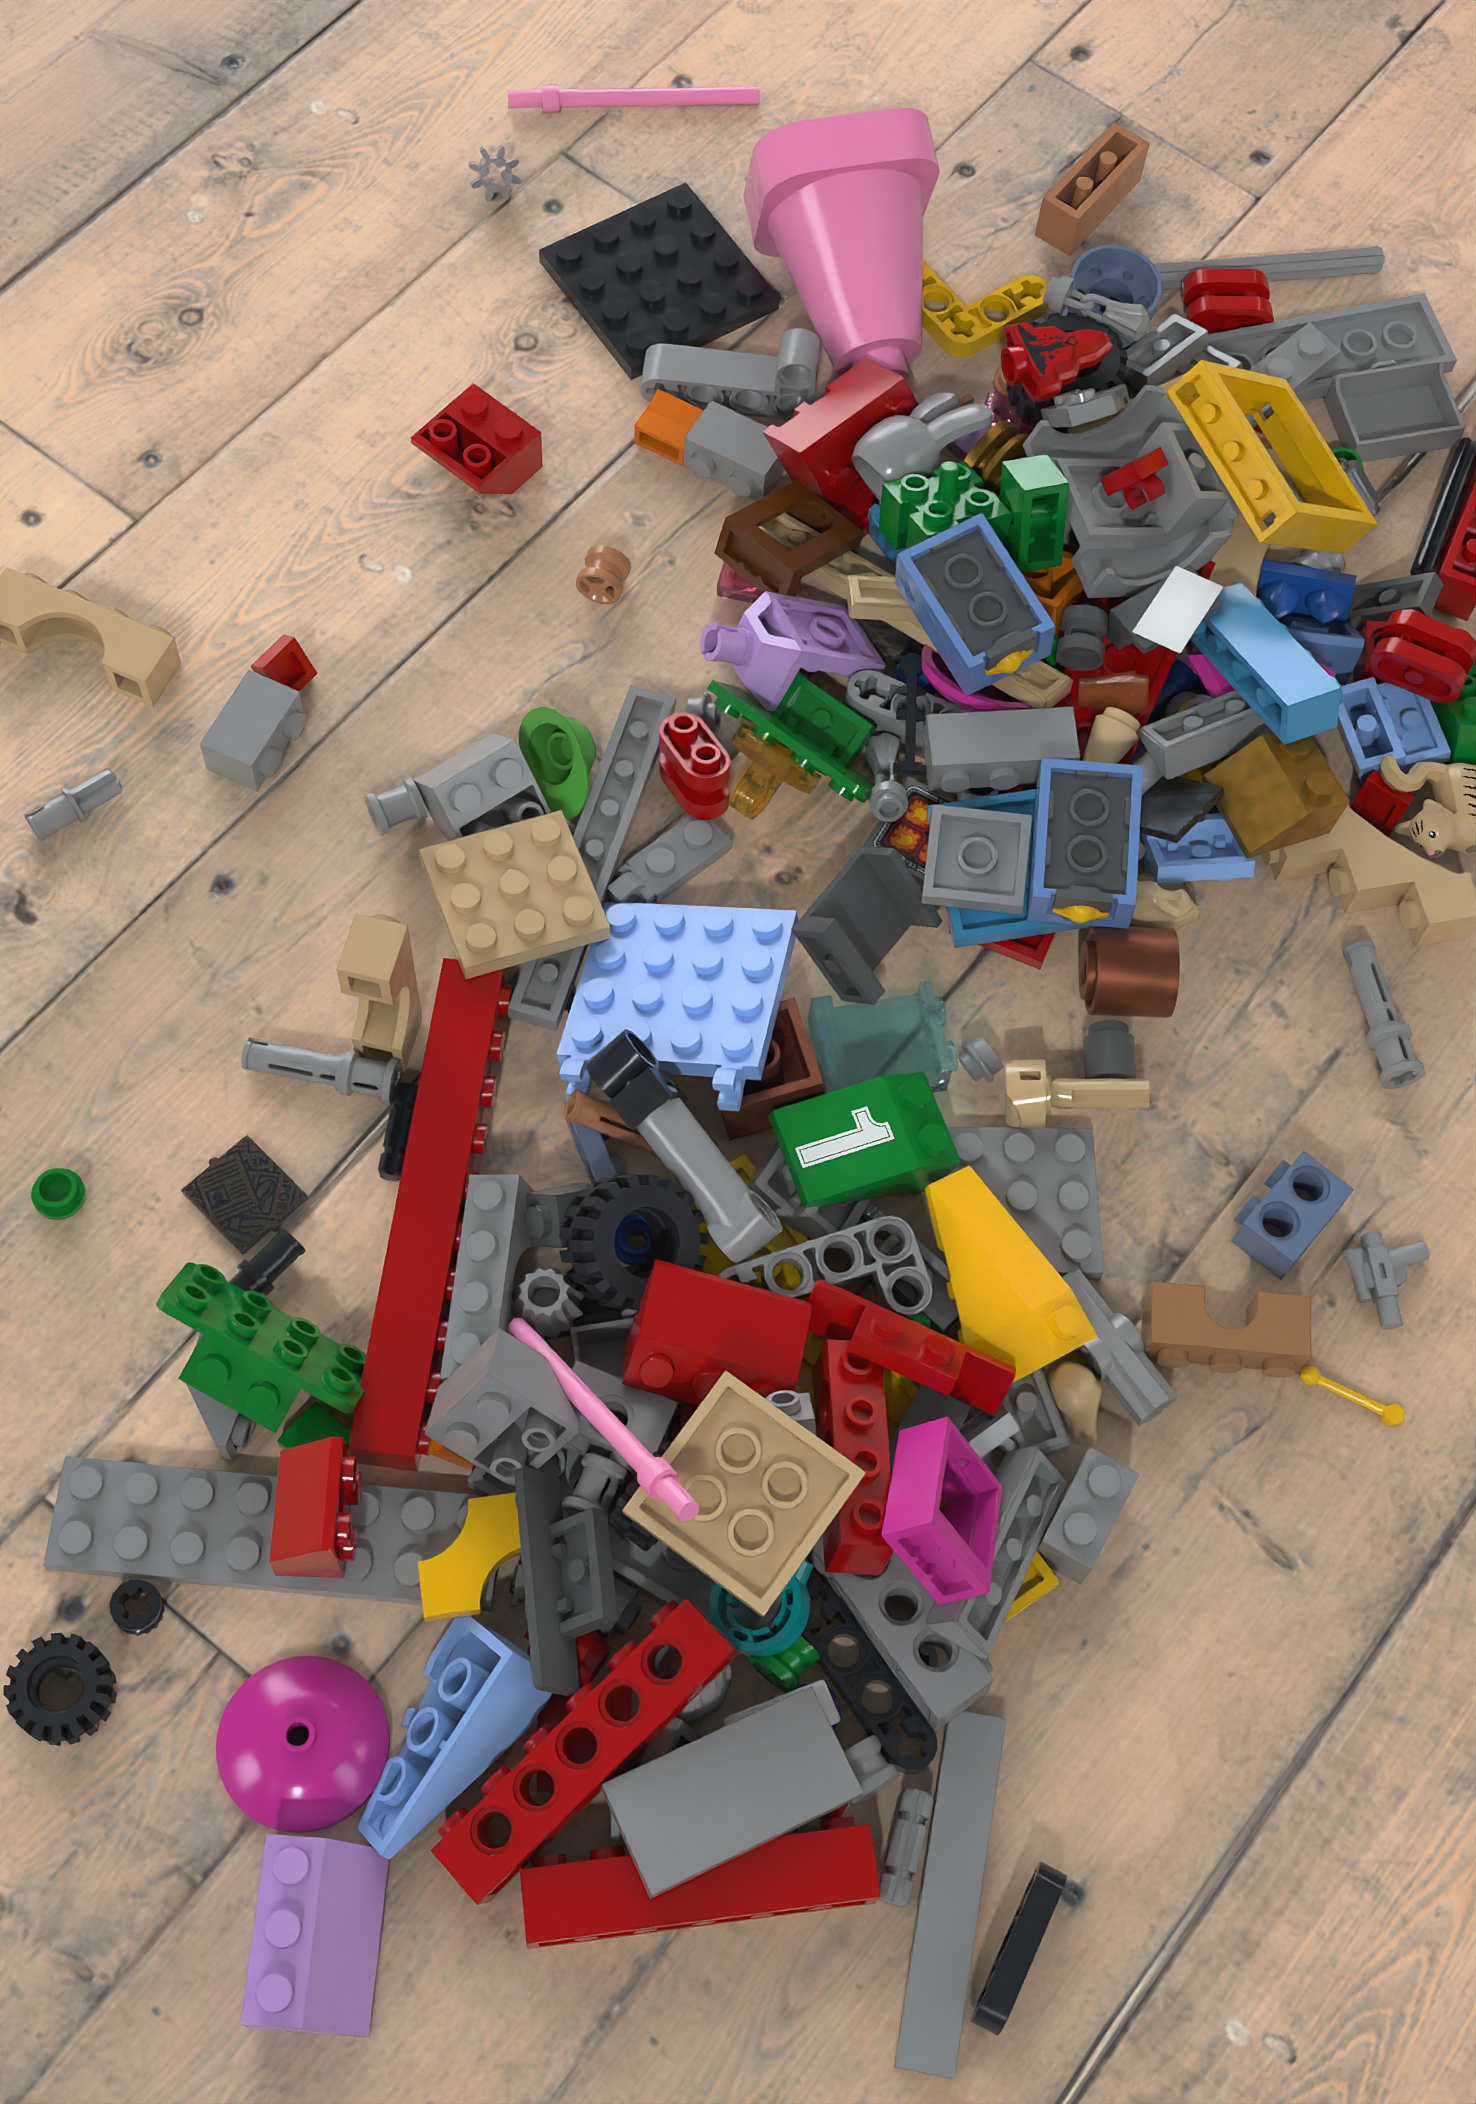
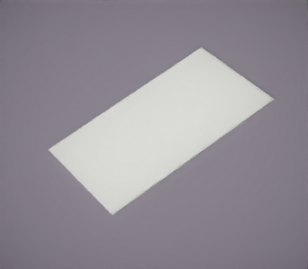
[1132,566,1223,653]

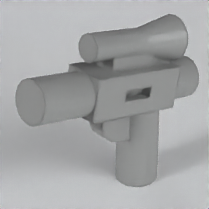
[1342,1232,1430,1330]

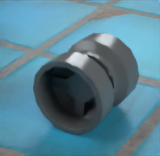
[1056,605,1109,671]

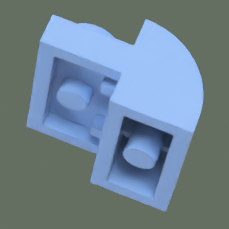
[1338,677,1451,784]
[1140,793,1255,884]

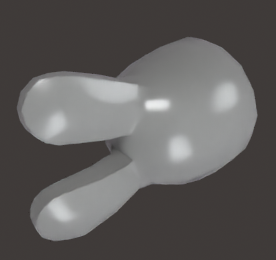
[851,392,994,505]

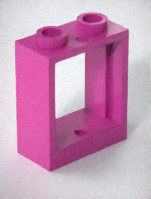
[881,1417,1003,1605]

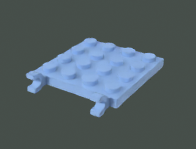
[556,902,798,1111]

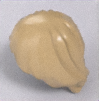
[1129,875,1199,931]

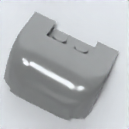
[1022,385,1239,598]

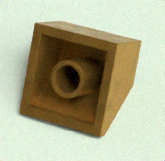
[1202,732,1350,859]

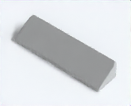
[1138,690,1273,779]
[925,1446,1068,1658]

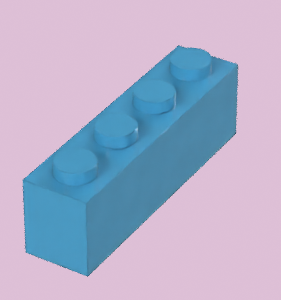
[1190,582,1343,745]

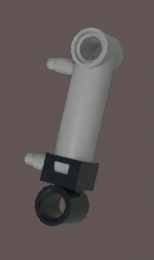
[586,1029,783,1264]

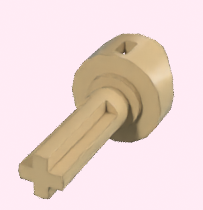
[1006,1060,1150,1128]

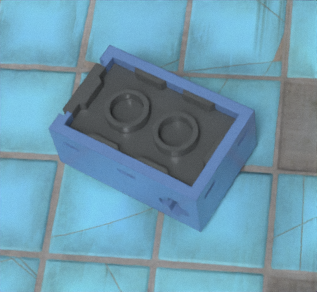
[895,513,1056,696]
[1027,758,1143,929]

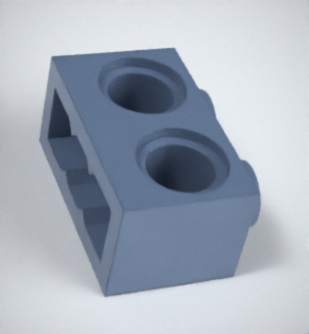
[1232,1151,1354,1280]

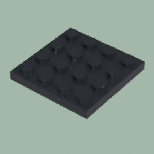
[539,182,780,380]

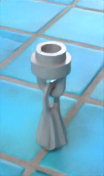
[1043,275,1152,342]
[865,733,908,822]

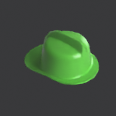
[519,707,596,820]

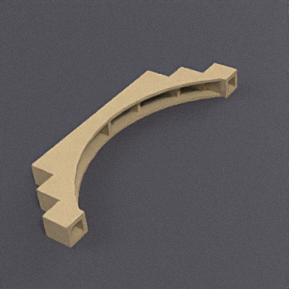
[1192,448,1476,946]

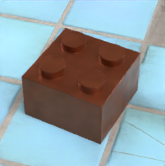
[710,997,825,1141]

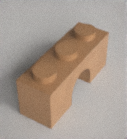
[1142,1281,1312,1378]

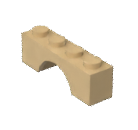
[0,567,181,707]
[336,913,422,1072]

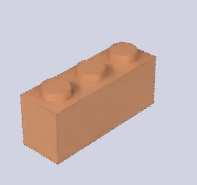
[1035,122,1150,256]

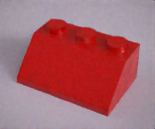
[622,1259,812,1405]

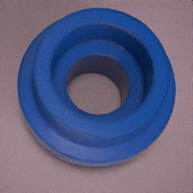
[614,1214,651,1266]

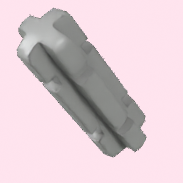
[879,1788,934,1907]

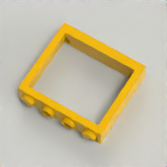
[1167,360,1378,554]

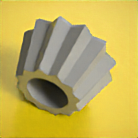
[512,1268,584,1340]

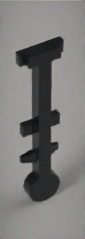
[892,653,926,776]

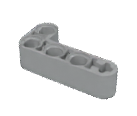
[640,328,821,420]
[844,670,1006,801]
[718,1215,933,1319]

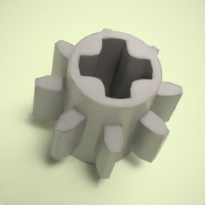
[468,145,522,202]

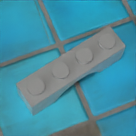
[440,1174,534,1381]

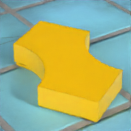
[418,1492,521,1622]

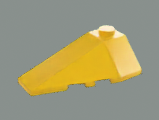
[925,1165,1098,1384]

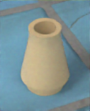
[1082,707,1140,764]

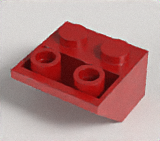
[410,383,543,494]
[269,1437,362,1578]

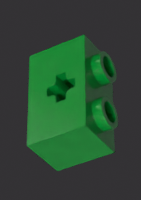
[1000,454,1069,573]

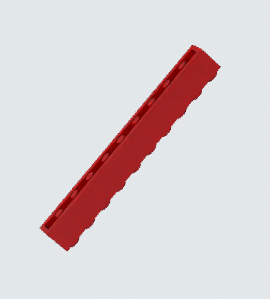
[348,958,513,1472]

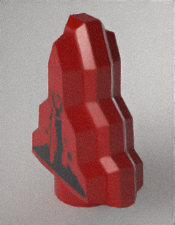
[1001,322,1113,402]

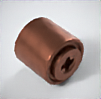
[1079,926,1180,1018]

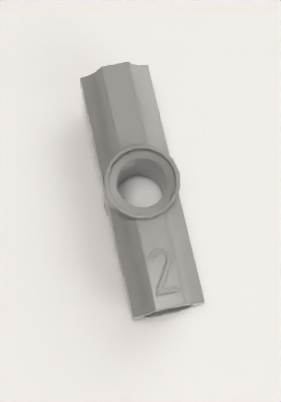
[1062,1270,1177,1426]

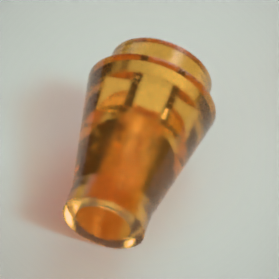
[1078,669,1149,718]

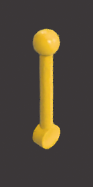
[1299,1365,1405,1427]

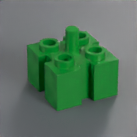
[879,461,1011,551]

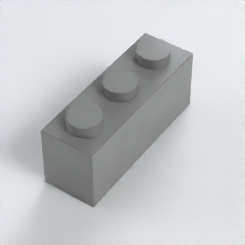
[923,707,1080,793]

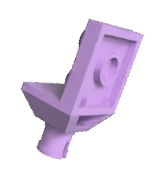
[700,591,885,712]

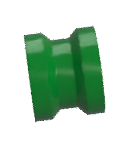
[749,1624,820,1693]

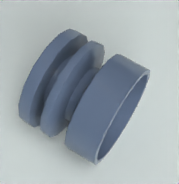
[1060,244,1162,351]

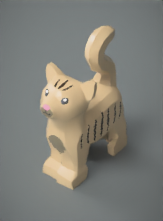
[1380,755,1476,858]

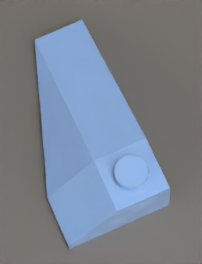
[357,1615,552,1860]

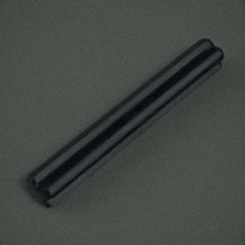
[1410,437,1476,576]

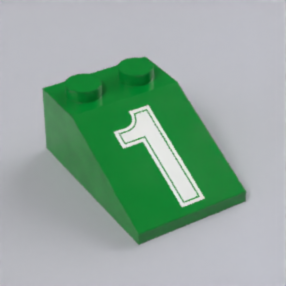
[768,1072,961,1208]

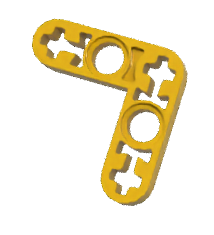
[922,261,1048,358]

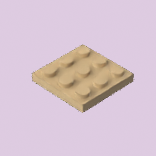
[419,810,610,980]
[622,1370,866,1618]

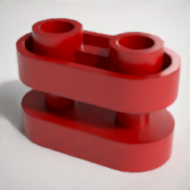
[1182,268,1274,335]
[1369,609,1476,703]
[659,713,731,820]

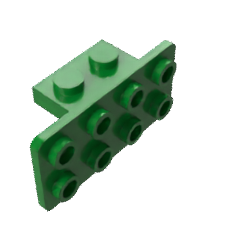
[707,673,877,803]
[156,1262,366,1433]

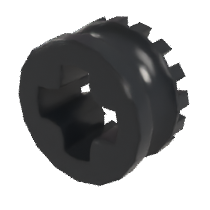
[109,1579,165,1636]

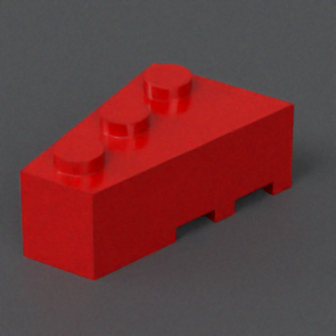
[762,358,919,507]

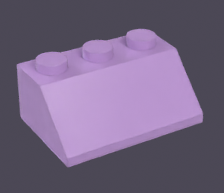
[241,1834,390,2038]

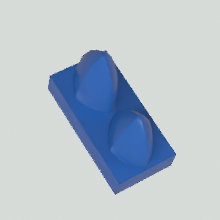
[1256,559,1357,624]

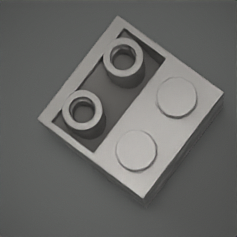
[413,732,551,841]
[425,1328,581,1489]

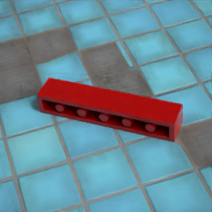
[519,1816,881,1950]

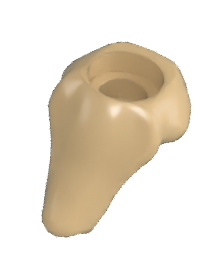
[1046,1361,1102,1447]

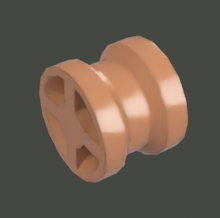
[576,545,631,604]

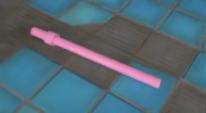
[508,85,760,112]
[507,1317,699,1522]

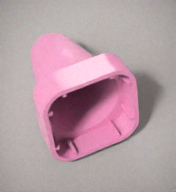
[743,108,940,381]

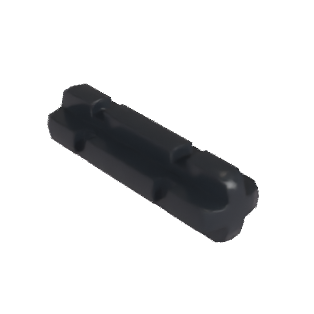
[378,1082,418,1182]

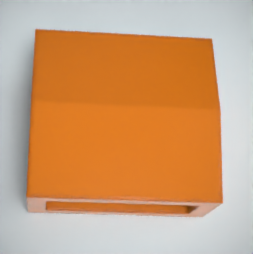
[634,389,704,466]

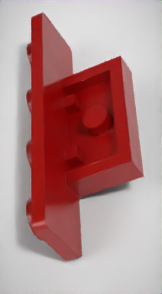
[807,1279,1016,1414]

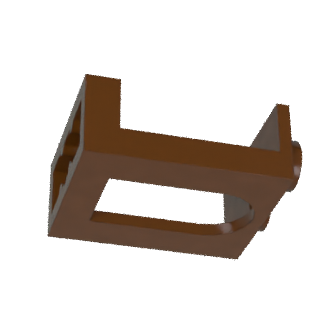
[714,480,865,597]

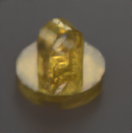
[729,724,822,820]

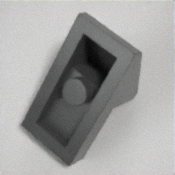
[1347,572,1444,632]

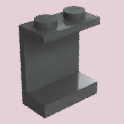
[791,846,943,1005]

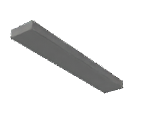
[894,1711,1006,2079]

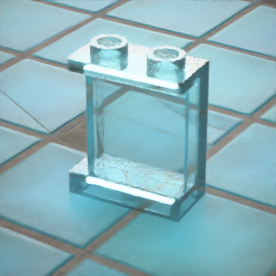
[808,981,958,1094]

